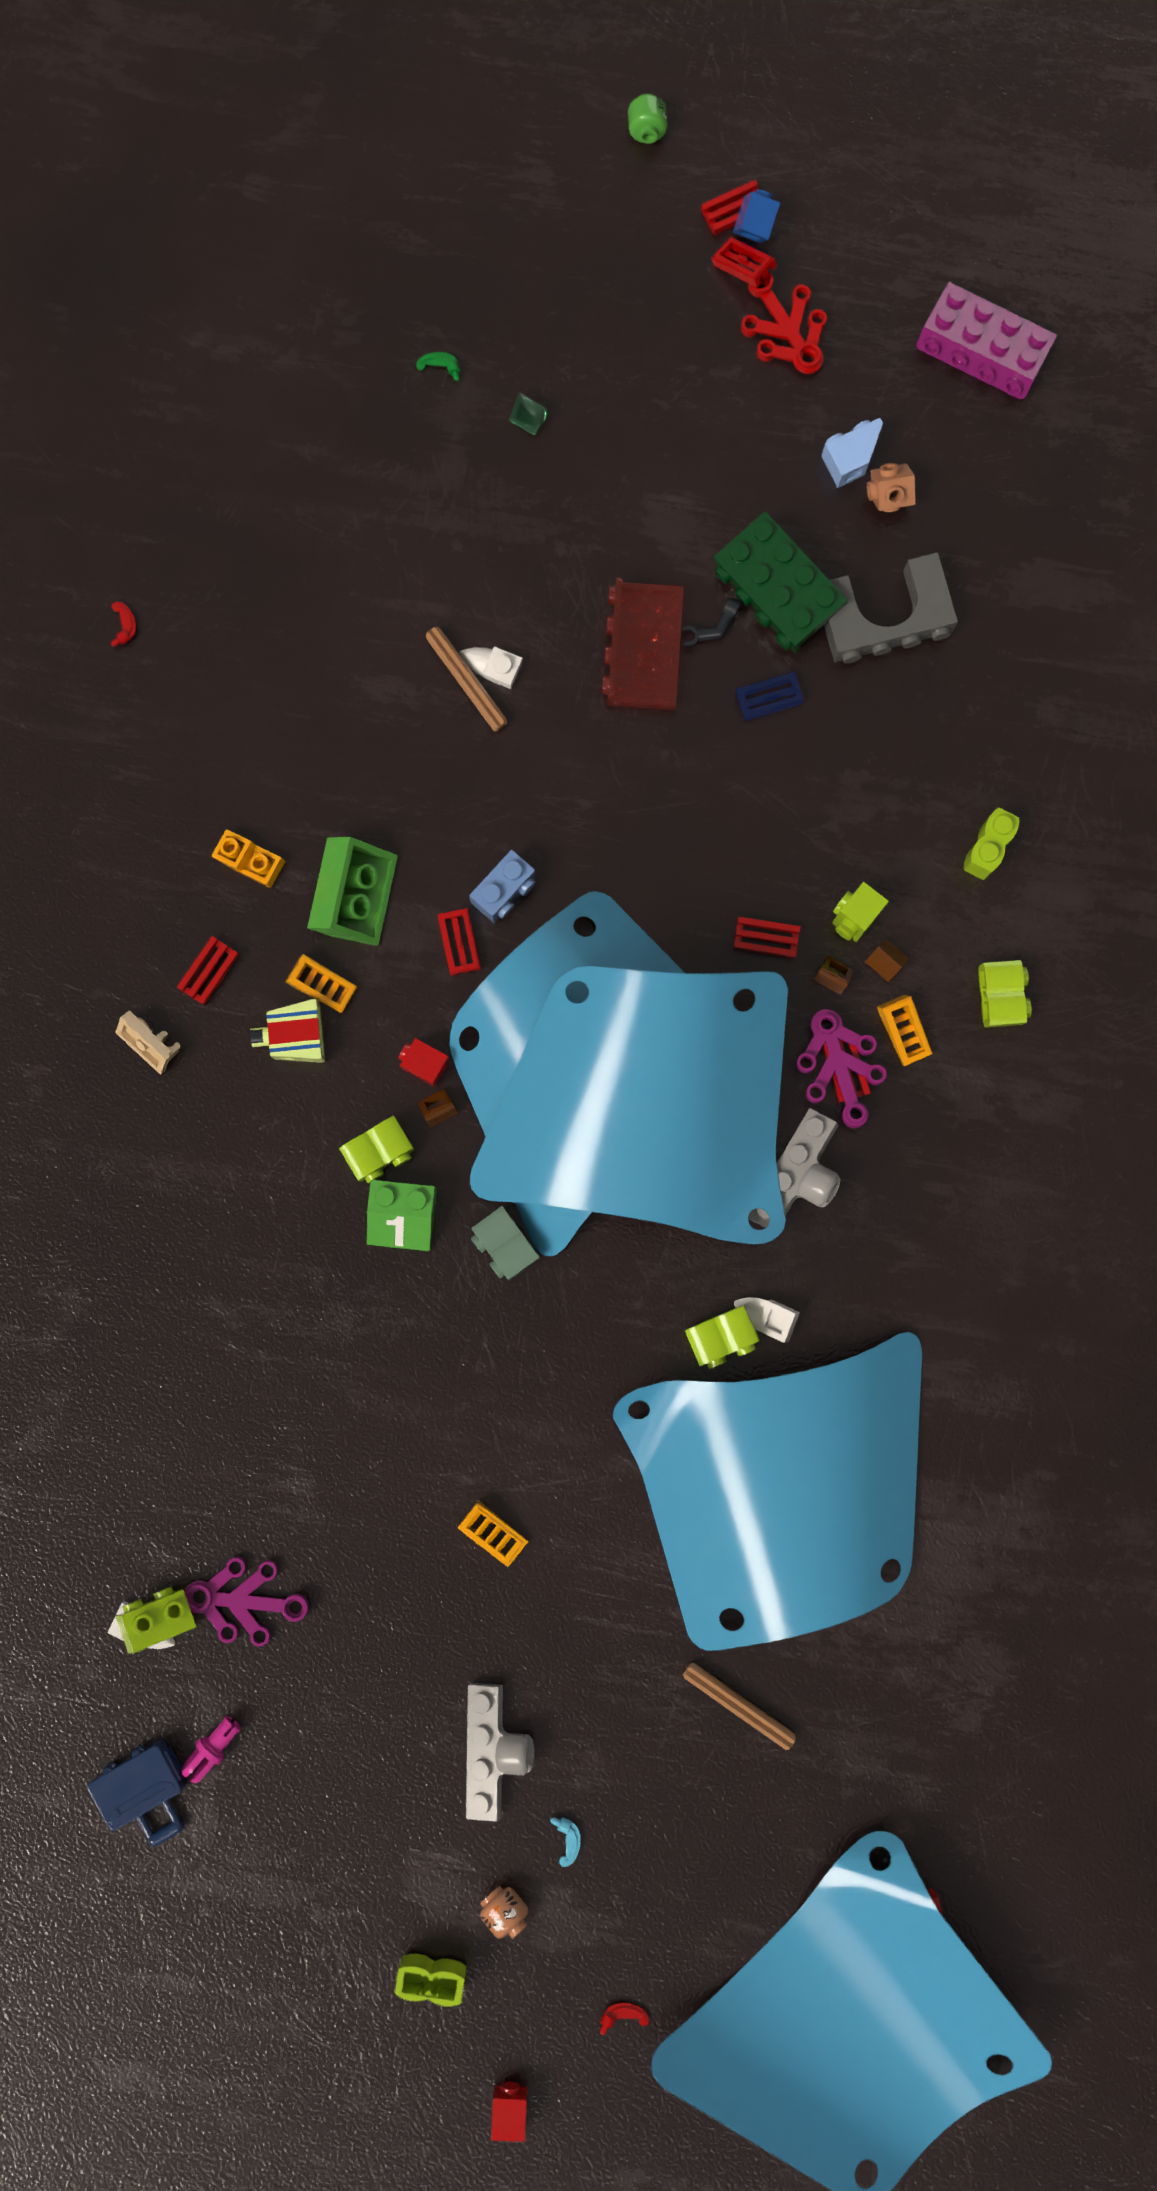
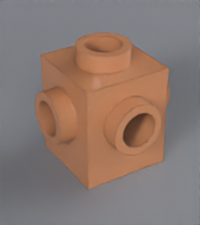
[867,463,915,512]

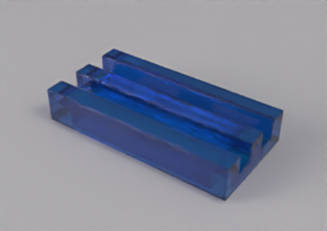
[735,672,804,721]

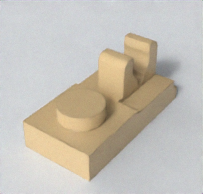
[115,1010,180,1075]

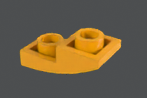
[211,829,286,888]

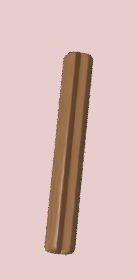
[426,626,507,731]
[683,1662,796,1750]

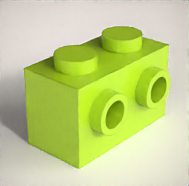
[832,882,889,942]
[115,1586,196,1653]

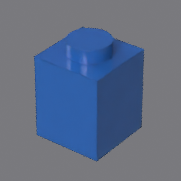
[733,189,780,243]

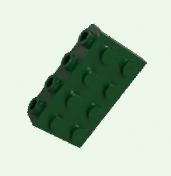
[714,512,847,653]

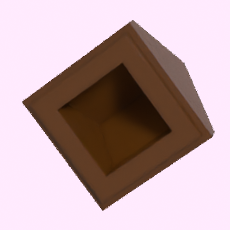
[865,938,909,982]
[814,956,854,995]
[418,1089,458,1128]

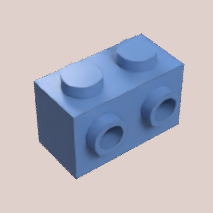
[469,849,536,923]

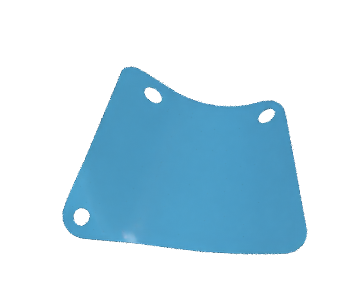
[450,892,684,1256]
[470,966,788,1244]
[613,1332,922,1651]
[651,1831,1052,2191]

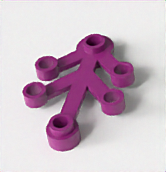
[796,1009,886,1129]
[184,1557,309,1647]

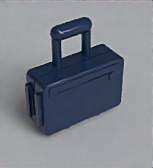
[87,1740,187,1847]

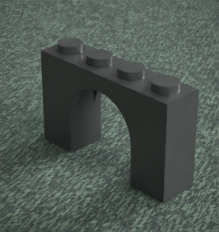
[824,553,958,663]

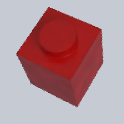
[398,1038,450,1087]
[491,2082,527,2142]

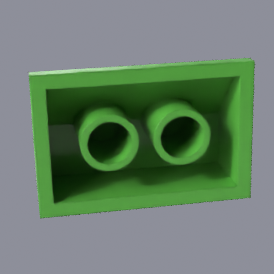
[307,837,398,945]

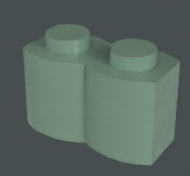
[471,1206,540,1281]

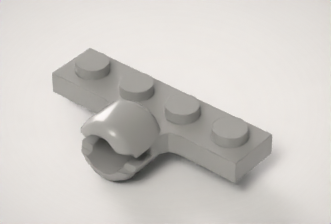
[748,1108,840,1228]
[466,1683,535,1822]

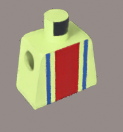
[250,999,325,1063]

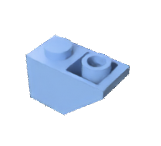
[822,418,883,487]

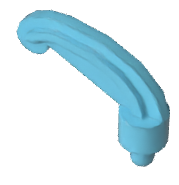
[551,1817,580,1867]

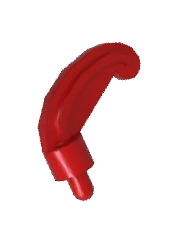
[111,602,136,647]
[600,2003,649,2035]

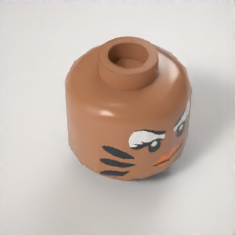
[480,1886,529,1939]

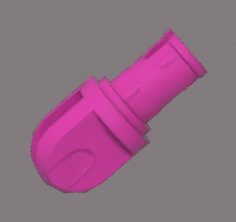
[181,1716,242,1783]

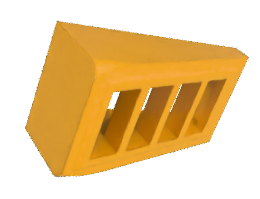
[285,954,357,1013]
[877,995,933,1066]
[458,1501,528,1567]

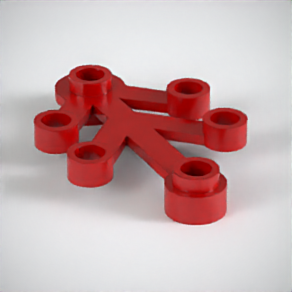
[741,271,827,374]

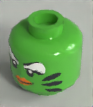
[628,94,668,143]

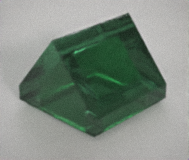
[509,392,549,435]

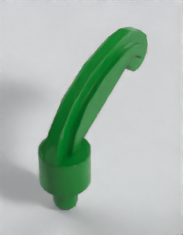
[416,352,460,381]

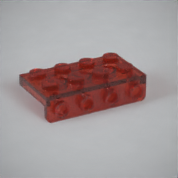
[602,577,684,710]

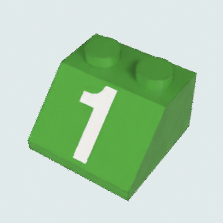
[367,1180,437,1251]

